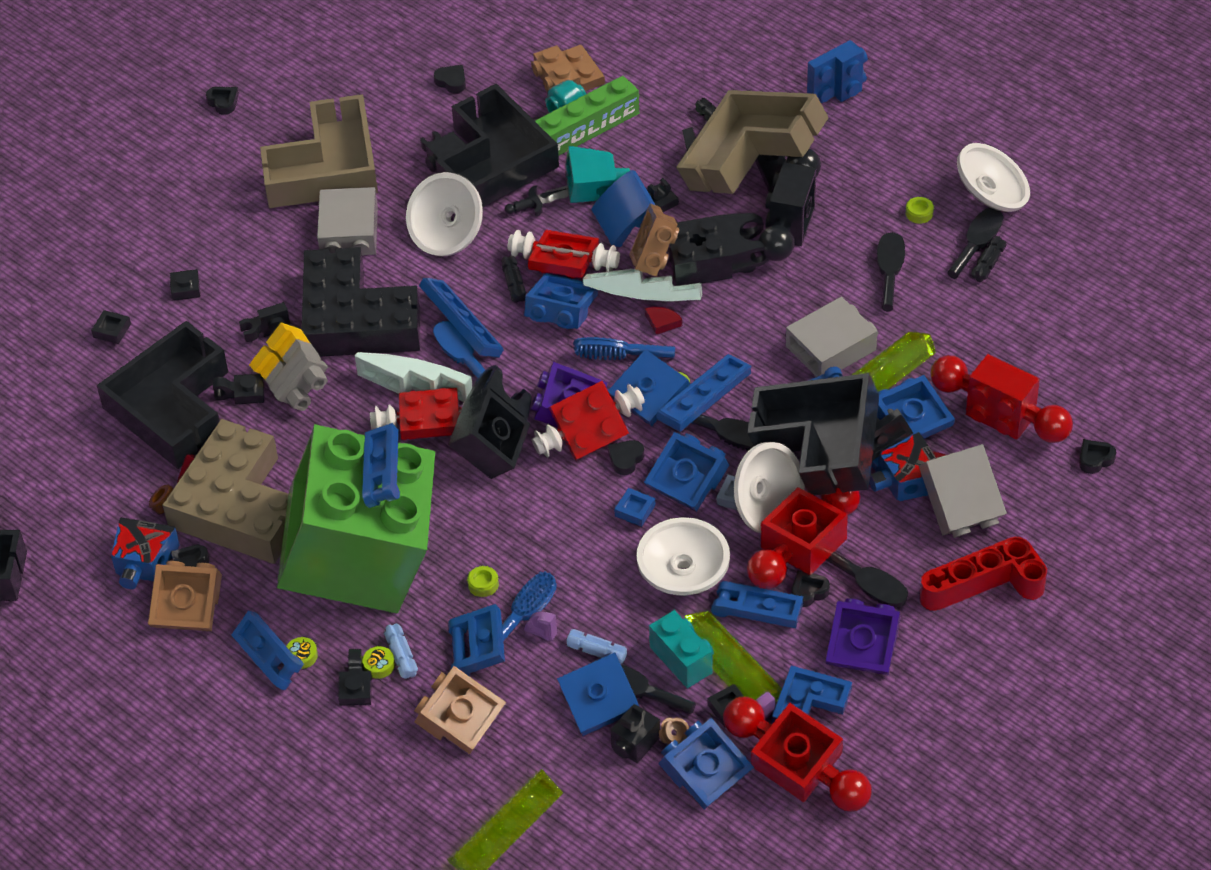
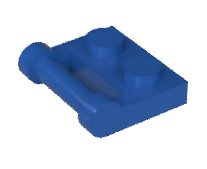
[448,604,505,676]

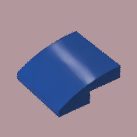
[591,170,655,247]

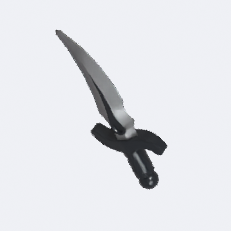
[504,185,569,216]

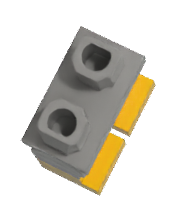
[249,323,328,411]

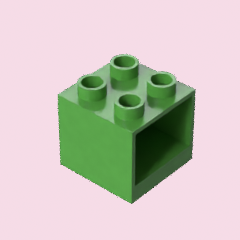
[277,424,435,613]

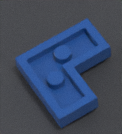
[772,665,853,724]

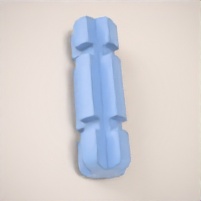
[384,623,418,679]
[567,629,627,664]

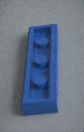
[419,278,504,358]
[657,354,752,432]

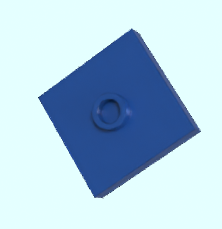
[608,349,690,427]
[557,652,640,736]

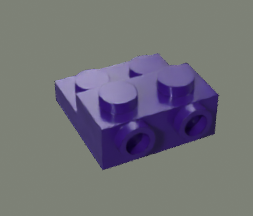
[531,362,608,428]
[826,599,900,675]

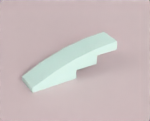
[583,268,702,301]
[355,352,472,402]

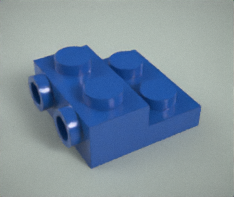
[807,40,868,103]
[524,273,598,329]
[877,375,955,438]
[644,432,730,512]
[658,718,754,810]

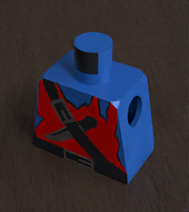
[869,432,936,501]
[111,517,180,589]

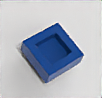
[614,488,656,527]

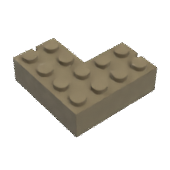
[676,90,829,194]
[260,94,378,208]
[163,419,288,564]

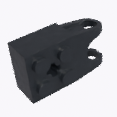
[668,213,769,286]
[448,365,532,479]

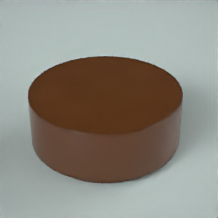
[149,484,174,515]

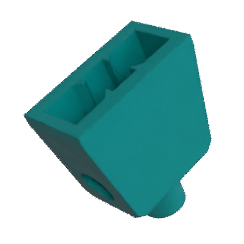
[565,146,630,203]

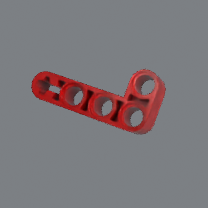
[920,536,1047,611]

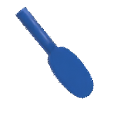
[433,321,485,378]
[573,337,675,360]
[502,571,557,641]

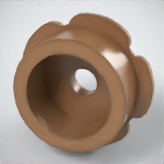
[659,717,689,745]

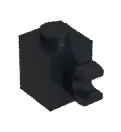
[420,131,466,173]
[610,704,660,764]

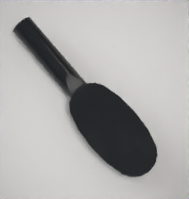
[948,208,1004,279]
[877,232,905,312]
[691,414,754,452]
[826,552,908,609]
[621,664,696,714]

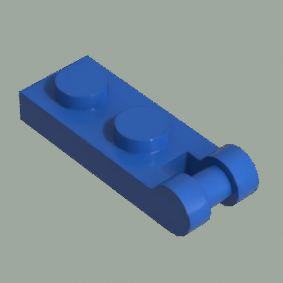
[362,423,400,508]
[711,581,803,629]
[231,610,304,690]

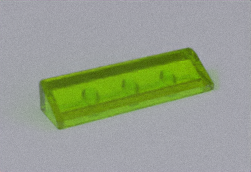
[852,332,936,392]
[685,611,782,702]
[447,769,563,870]

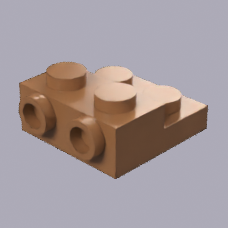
[531,45,605,93]
[629,204,679,276]
[148,561,222,631]
[414,666,506,754]

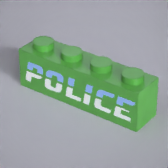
[535,76,640,155]

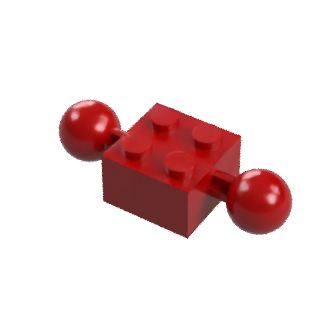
[930,354,1073,443]
[747,487,860,589]
[723,696,872,812]

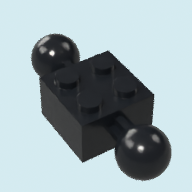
[758,148,821,261]

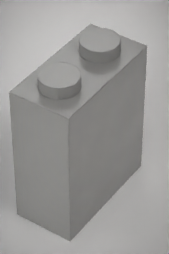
[317,187,378,255]
[786,296,878,377]
[919,444,1007,538]

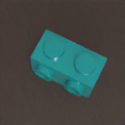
[649,610,714,689]

